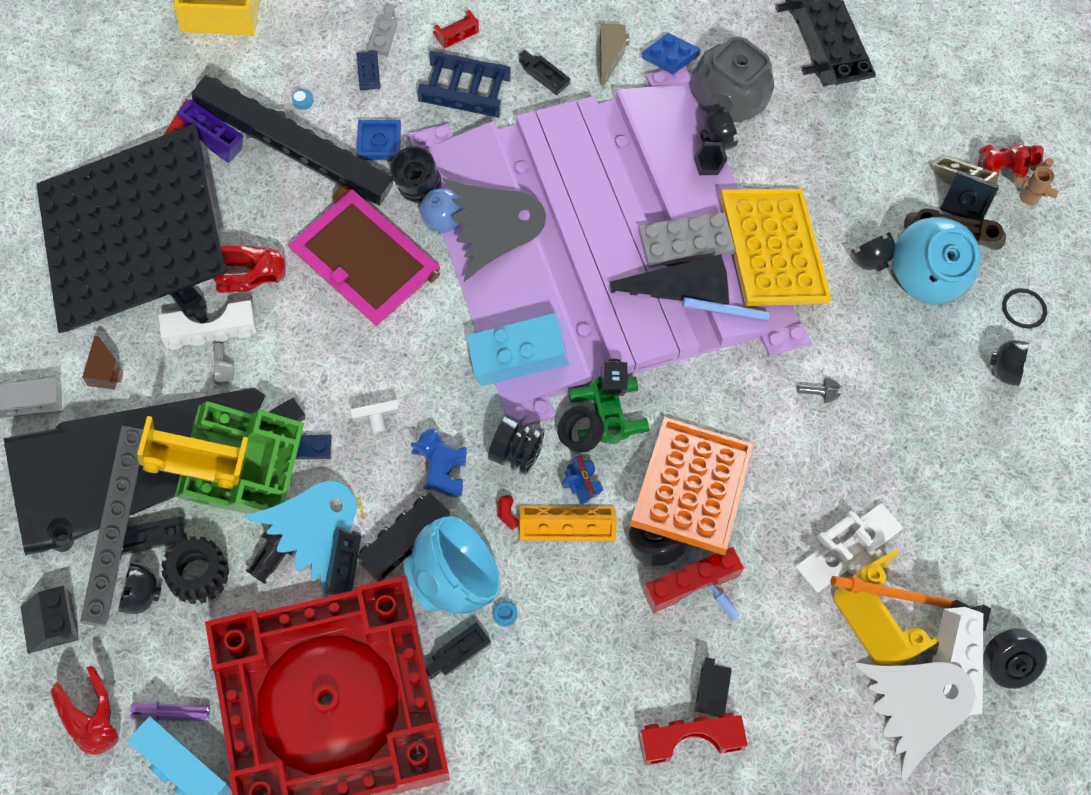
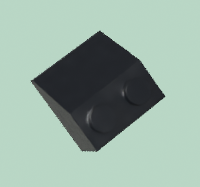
[20,585,79,654]

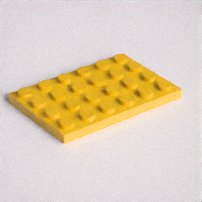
[719,189,832,306]

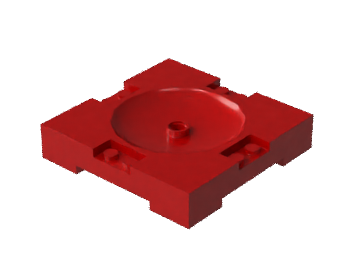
[205,576,450,795]

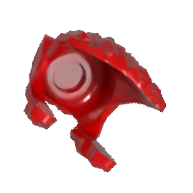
[213,245,286,293]
[51,666,119,755]

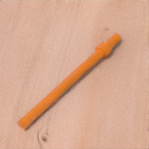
[830,576,953,609]

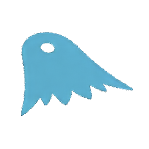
[243,481,358,597]

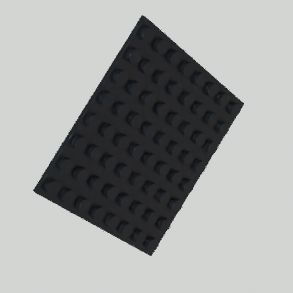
[36,124,227,333]

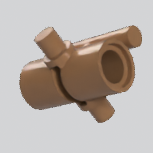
[1015,158,1059,205]

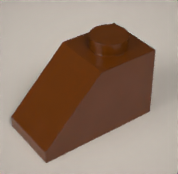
[82,336,123,390]

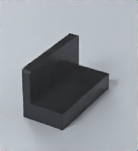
[694,657,732,716]

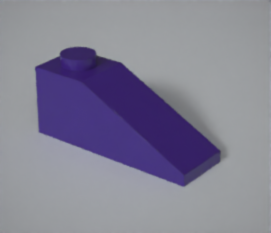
[177,99,243,163]

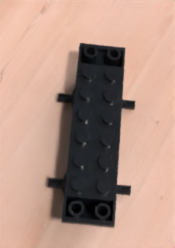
[775,0,876,87]

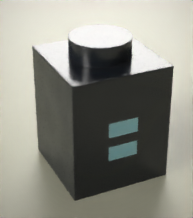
[600,359,627,396]

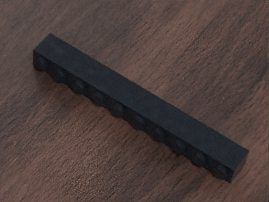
[191,74,393,206]

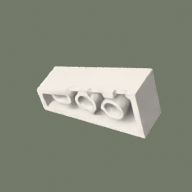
[932,607,983,715]

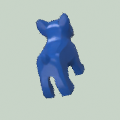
[411,428,467,497]

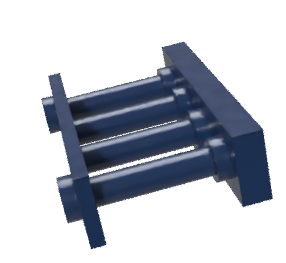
[418,51,511,118]

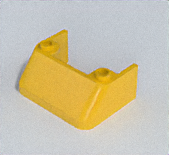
[137,416,248,489]
[833,549,939,666]

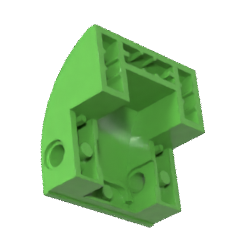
[174,401,304,514]

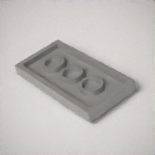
[638,212,735,267]

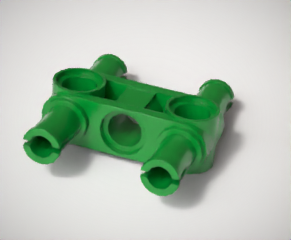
[568,376,649,444]

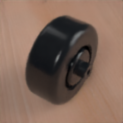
[628,526,688,566]
[983,628,1047,689]

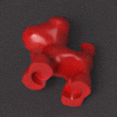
[977,144,1044,177]

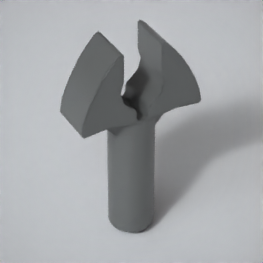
[796,378,841,403]

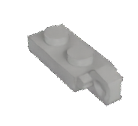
[367,4,398,56]

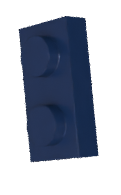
[296,435,332,459]

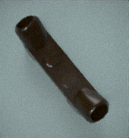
[904,208,1006,250]

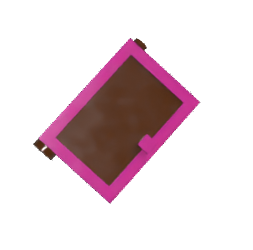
[288,185,440,326]

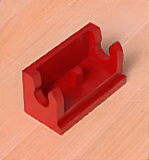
[433,10,479,49]

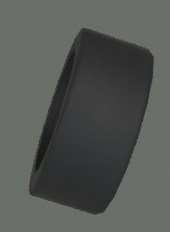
[557,405,604,453]

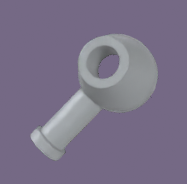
[213,343,234,383]

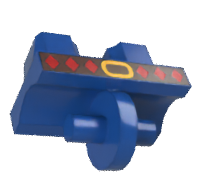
[561,456,603,505]

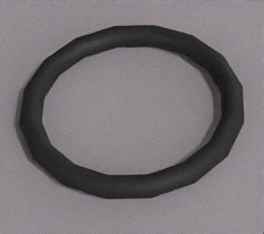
[1002,288,1047,329]

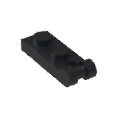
[122,516,188,555]
[325,527,361,595]

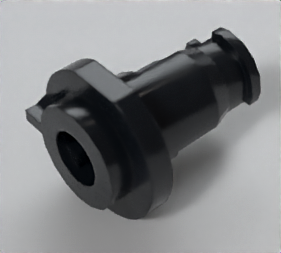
[246,531,296,584]

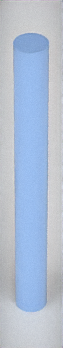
[682,297,770,321]

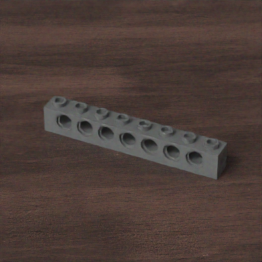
[80,426,143,627]

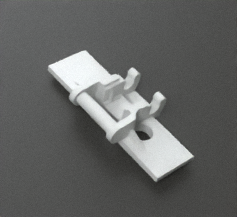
[795,503,904,594]

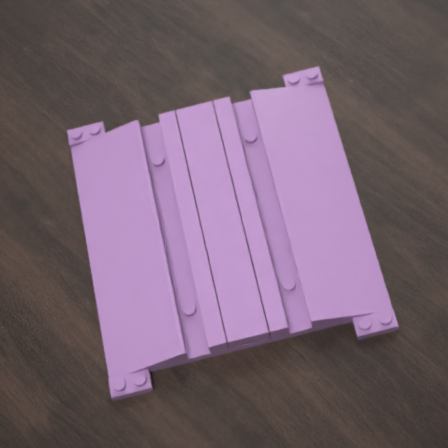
[408,66,811,428]

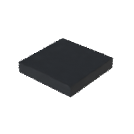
[940,170,999,221]

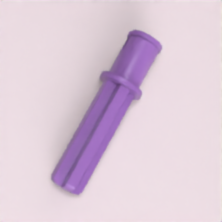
[130,701,210,722]

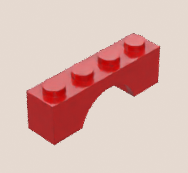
[643,547,744,614]
[639,712,748,765]

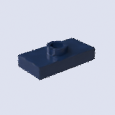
[357,51,381,91]

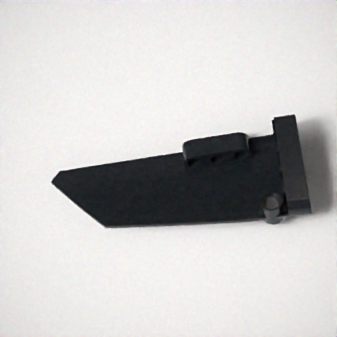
[3,388,266,556]

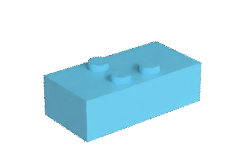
[467,313,569,386]
[127,716,232,795]

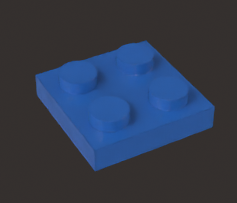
[642,33,700,75]
[357,120,401,160]

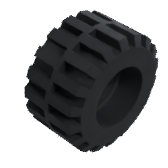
[161,536,229,604]

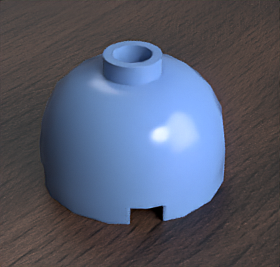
[419,188,464,233]

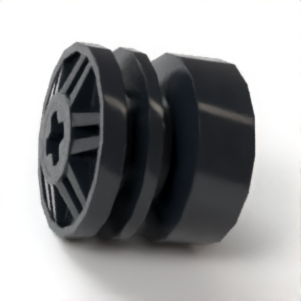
[390,146,442,203]
[488,414,545,475]

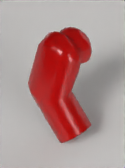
[497,495,520,531]

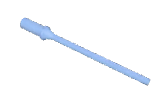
[684,549,740,620]

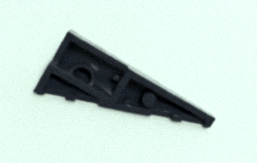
[609,254,729,305]

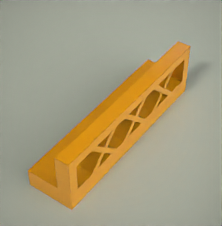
[520,506,617,541]

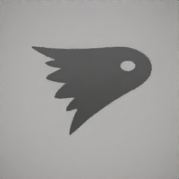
[442,177,546,282]

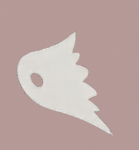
[855,662,976,783]

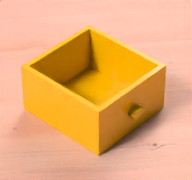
[173,0,260,36]

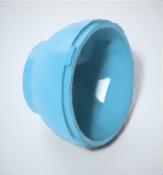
[892,217,981,305]

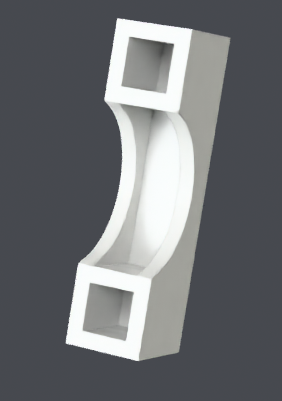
[159,300,257,350]

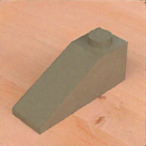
[600,24,629,85]
[931,155,998,196]

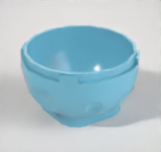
[404,516,501,614]

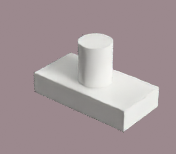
[350,400,399,434]

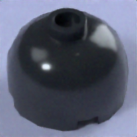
[699,106,738,150]
[850,232,896,272]
[990,340,1029,386]
[118,563,162,614]

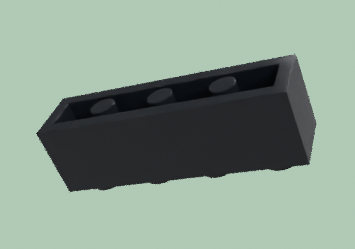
[358,492,450,582]

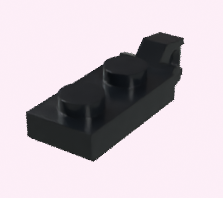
[519,50,571,96]
[169,286,209,324]
[426,622,491,679]

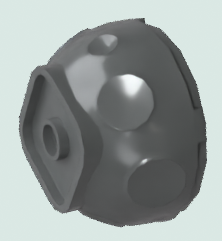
[691,36,774,122]

